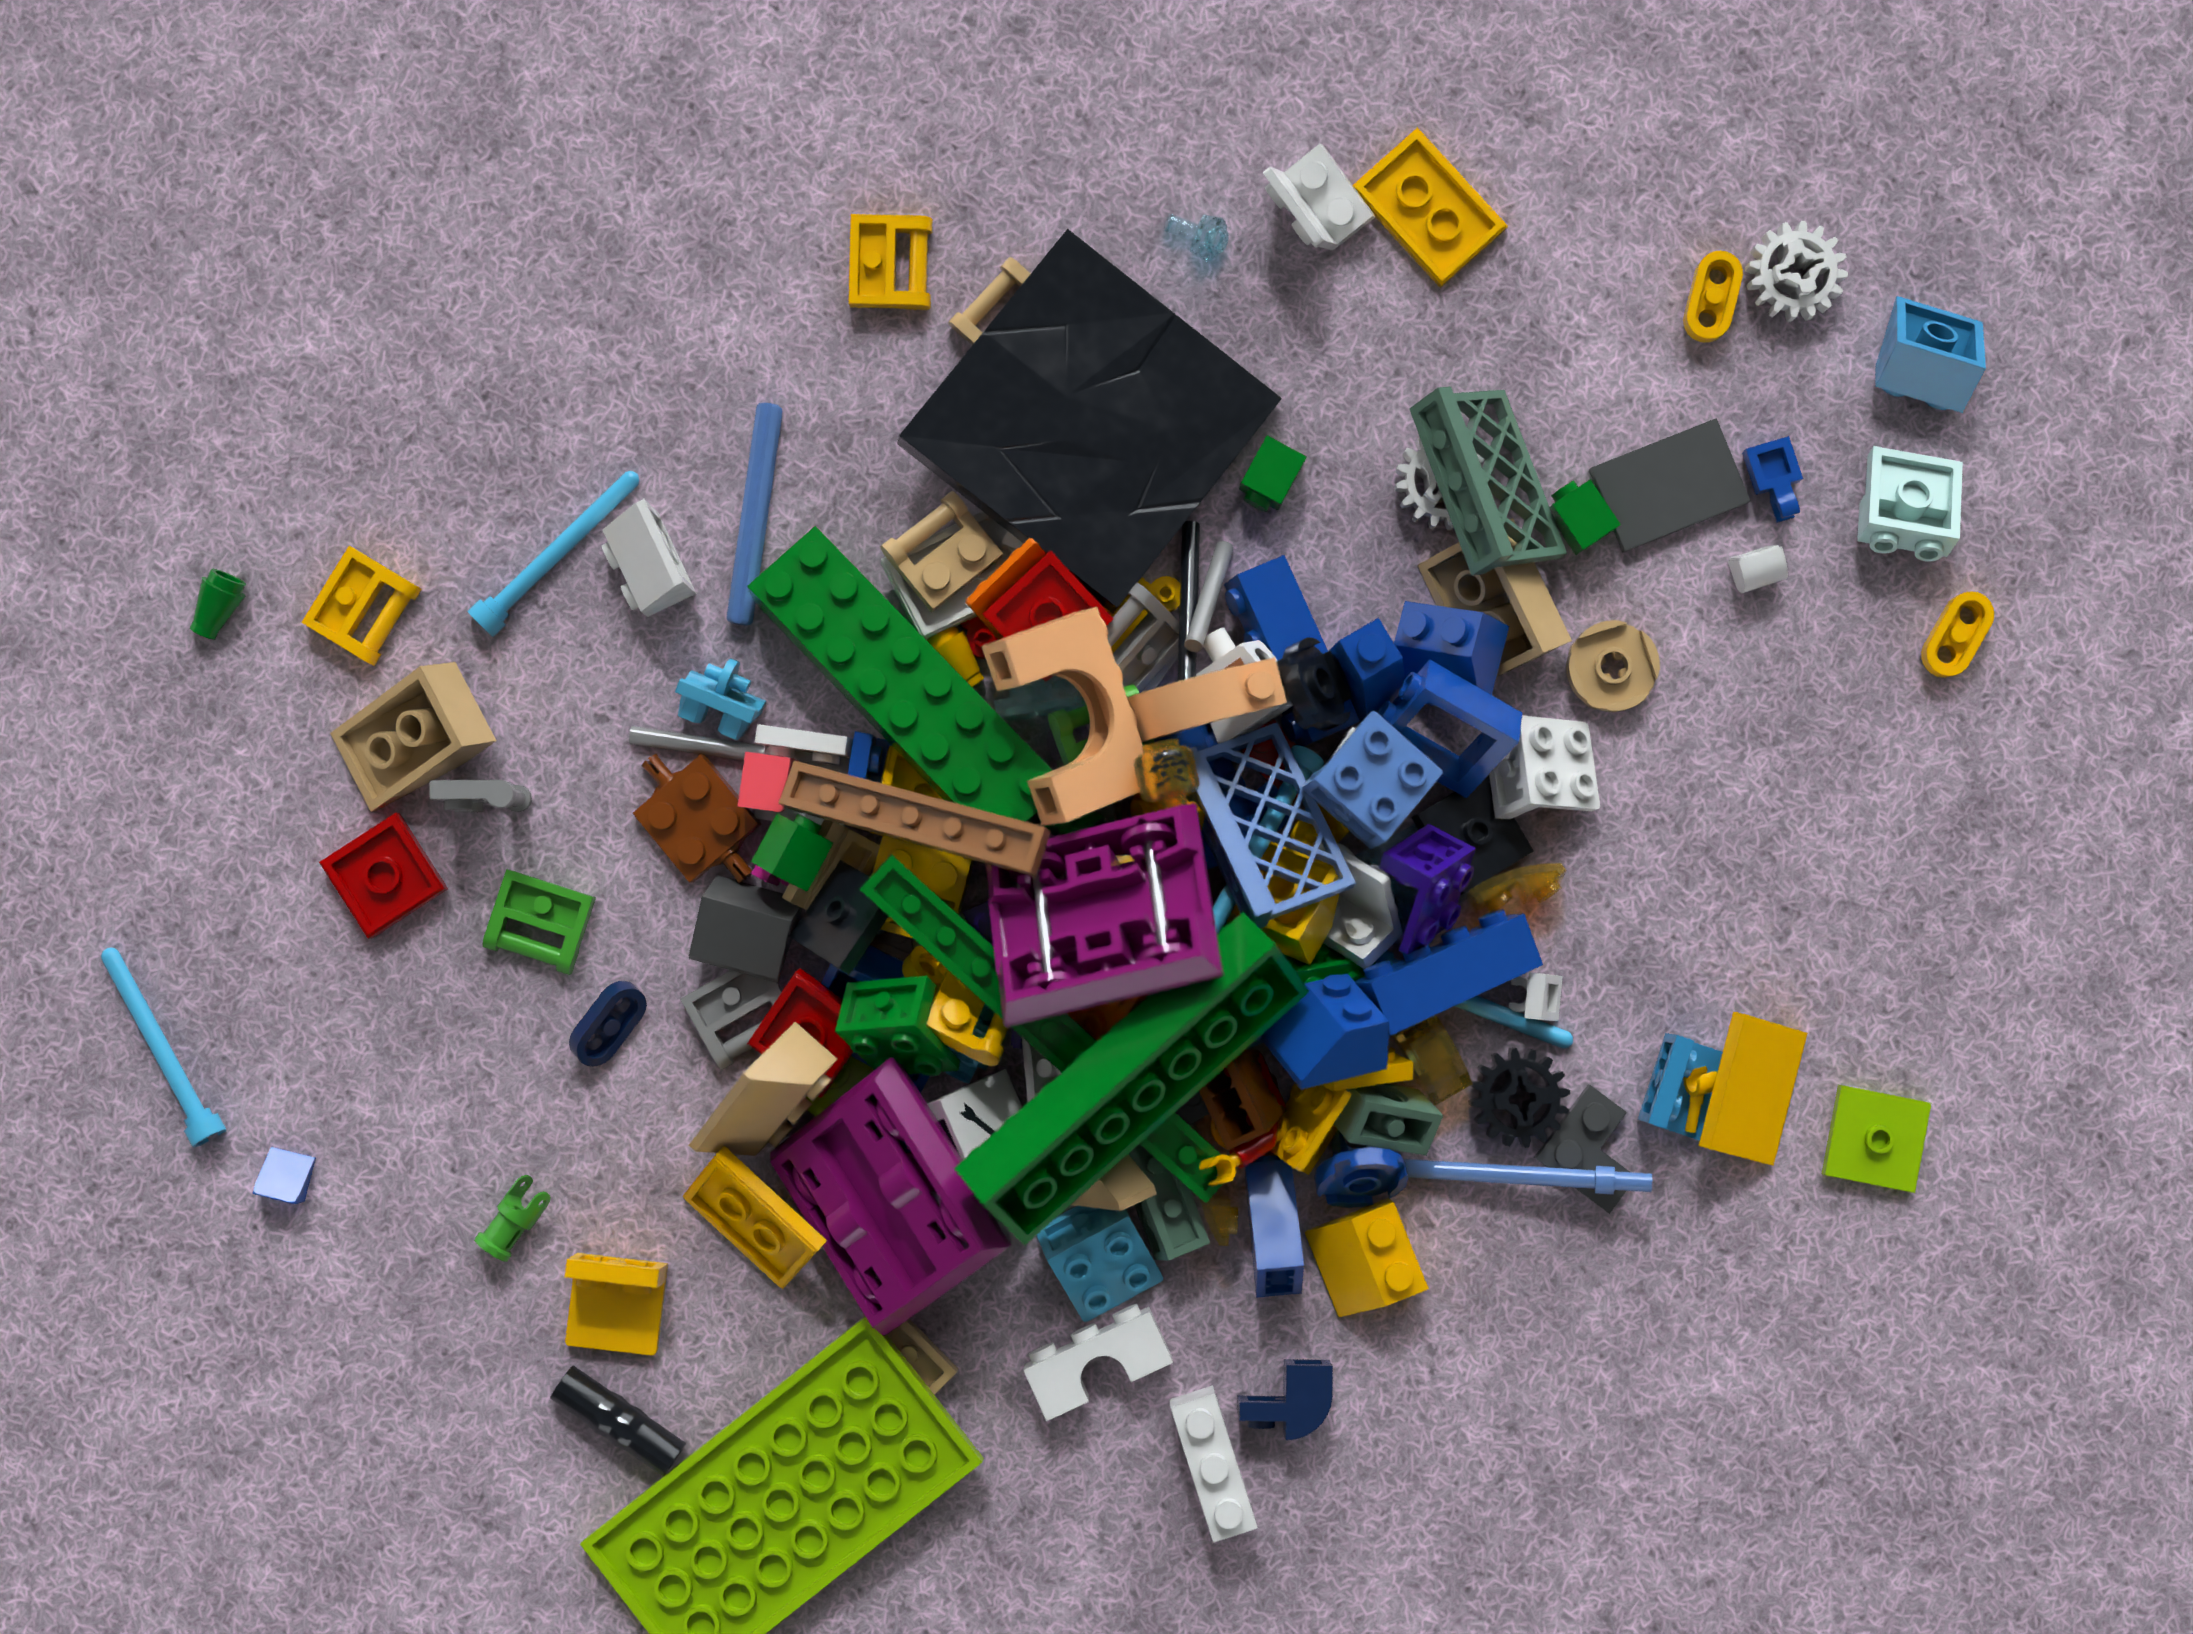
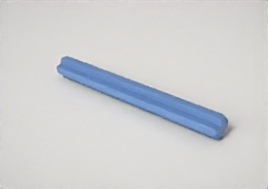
[726,403,783,626]

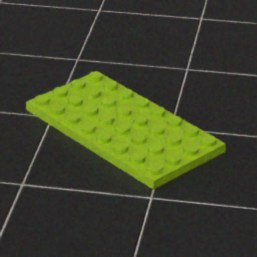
[580,1316,984,1634]

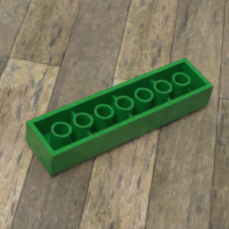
[747,526,1053,825]
[954,913,1309,1246]

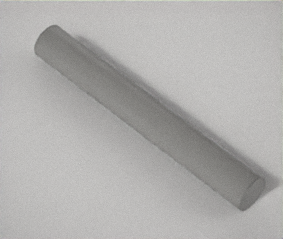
[1184,541,1233,652]
[629,726,765,761]

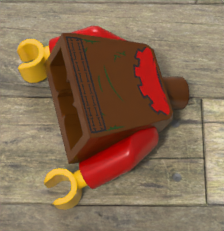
[1199,1050,1287,1186]

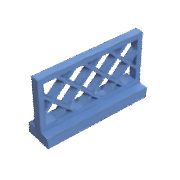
[1173,723,1356,929]

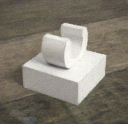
[1509,972,1563,1021]

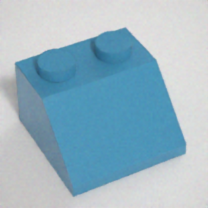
[1875,296,1986,413]

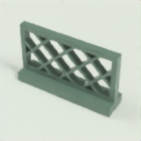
[1409,387,1567,576]

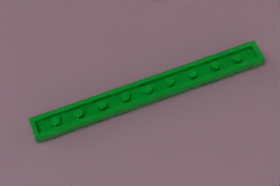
[860,854,1237,1203]

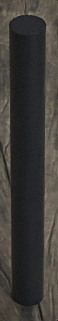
[1177,521,1200,682]

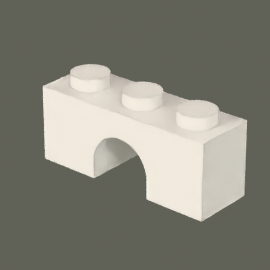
[1023,1304,1173,1421]
[1169,1385,1258,1543]

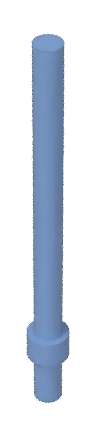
[1404,1159,1652,1195]

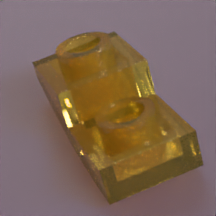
[1466,863,1567,914]
[1199,1187,1238,1246]

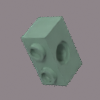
[1333,1083,1444,1156]

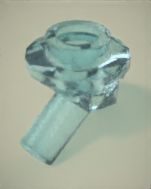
[1164,214,1229,261]

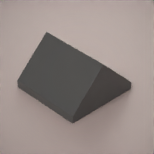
[689,875,802,983]

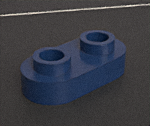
[569,981,647,1067]

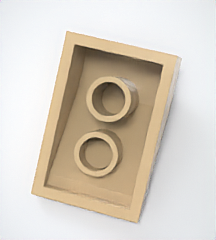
[330,662,496,812]

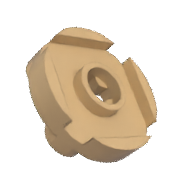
[1566,620,1660,712]

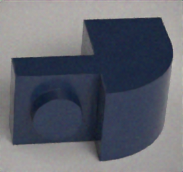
[1237,1359,1333,1440]

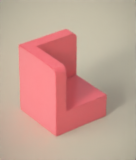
[738,751,799,812]

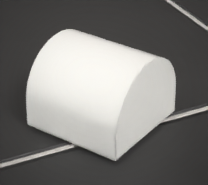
[1728,545,1788,593]

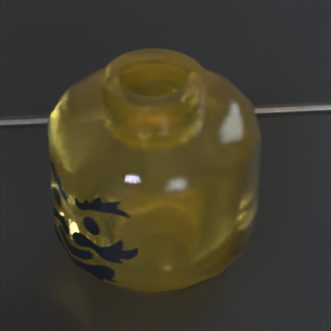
[1134,739,1200,810]

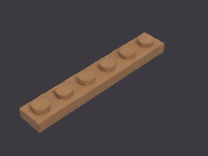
[779,760,1051,877]

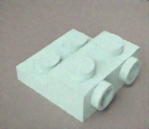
[1857,446,1963,561]

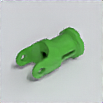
[474,1175,551,1262]

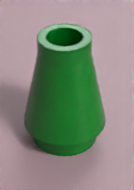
[190,569,246,640]

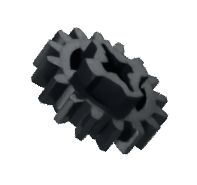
[1468,1047,1570,1148]

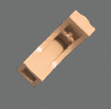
[1127,657,1287,742]

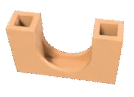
[982,607,1155,825]

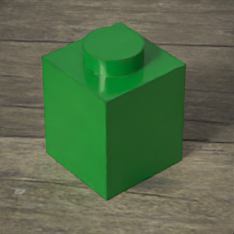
[1239,435,1307,512]
[1550,479,1621,555]
[751,813,833,892]

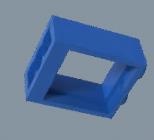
[1377,659,1523,798]

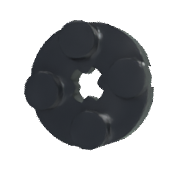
[1276,637,1351,731]

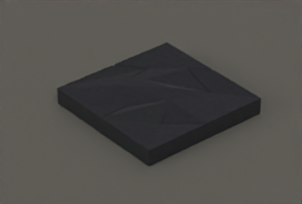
[897,229,1282,614]

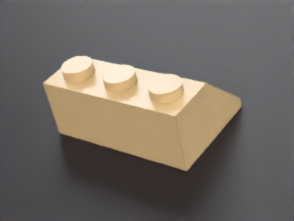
[1417,518,1572,677]
[688,1022,837,1156]

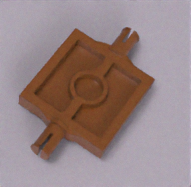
[632,753,762,884]

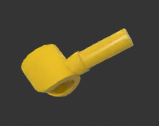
[1683,1066,1717,1133]

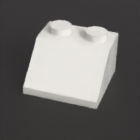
[601,499,696,617]

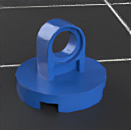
[1314,1129,1409,1208]

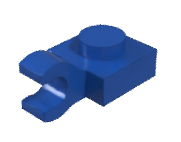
[1742,436,1803,523]

